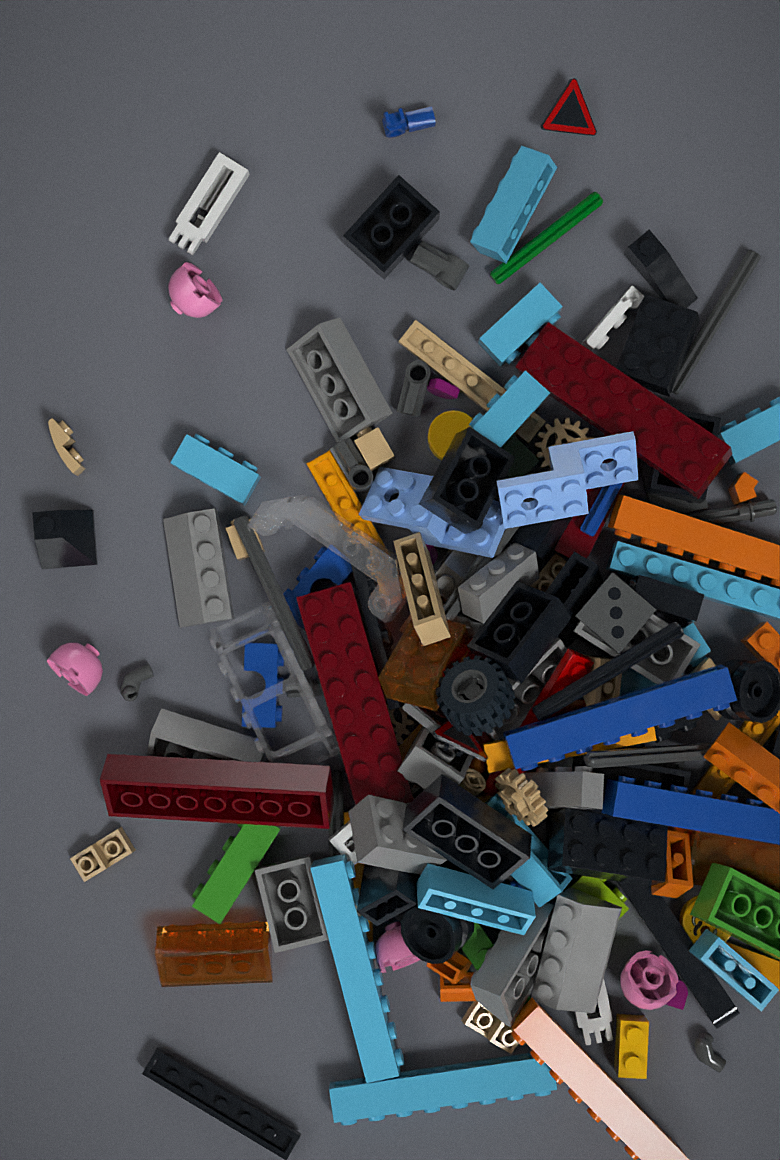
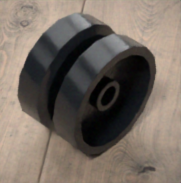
[718,659,780,723]
[401,903,474,964]

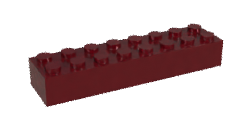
[515,322,732,499]
[296,582,414,805]
[100,754,334,829]

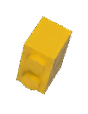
[614,1014,649,1079]

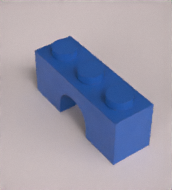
[283,544,353,630]
[242,643,285,728]

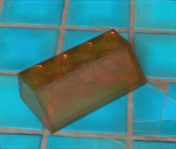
[688,829,780,893]
[155,921,273,987]

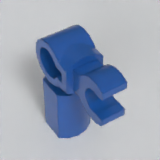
[382,106,436,138]

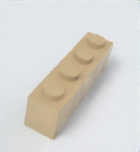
[393,532,451,646]

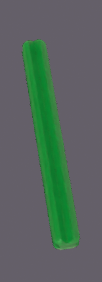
[490,192,603,284]

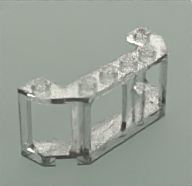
[247,495,408,623]
[208,601,341,765]

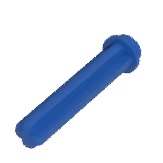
[580,483,623,537]

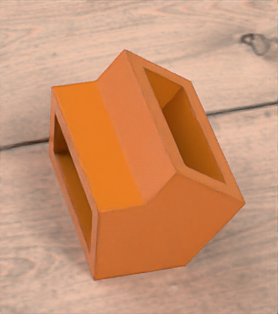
[728,472,759,505]
[426,952,472,984]
[440,972,476,1002]

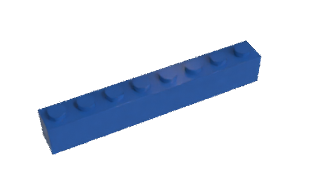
[503,664,737,771]
[602,775,780,845]

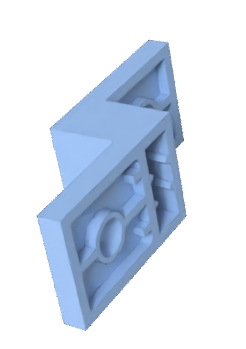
[497,431,638,529]
[359,467,505,558]

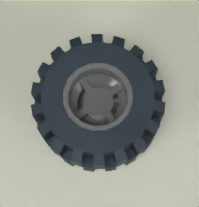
[436,656,515,736]

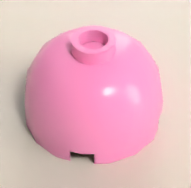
[168,262,222,318]
[47,643,103,696]
[375,922,420,973]
[620,950,678,1010]

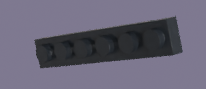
[346,543,407,710]
[142,1047,301,1160]

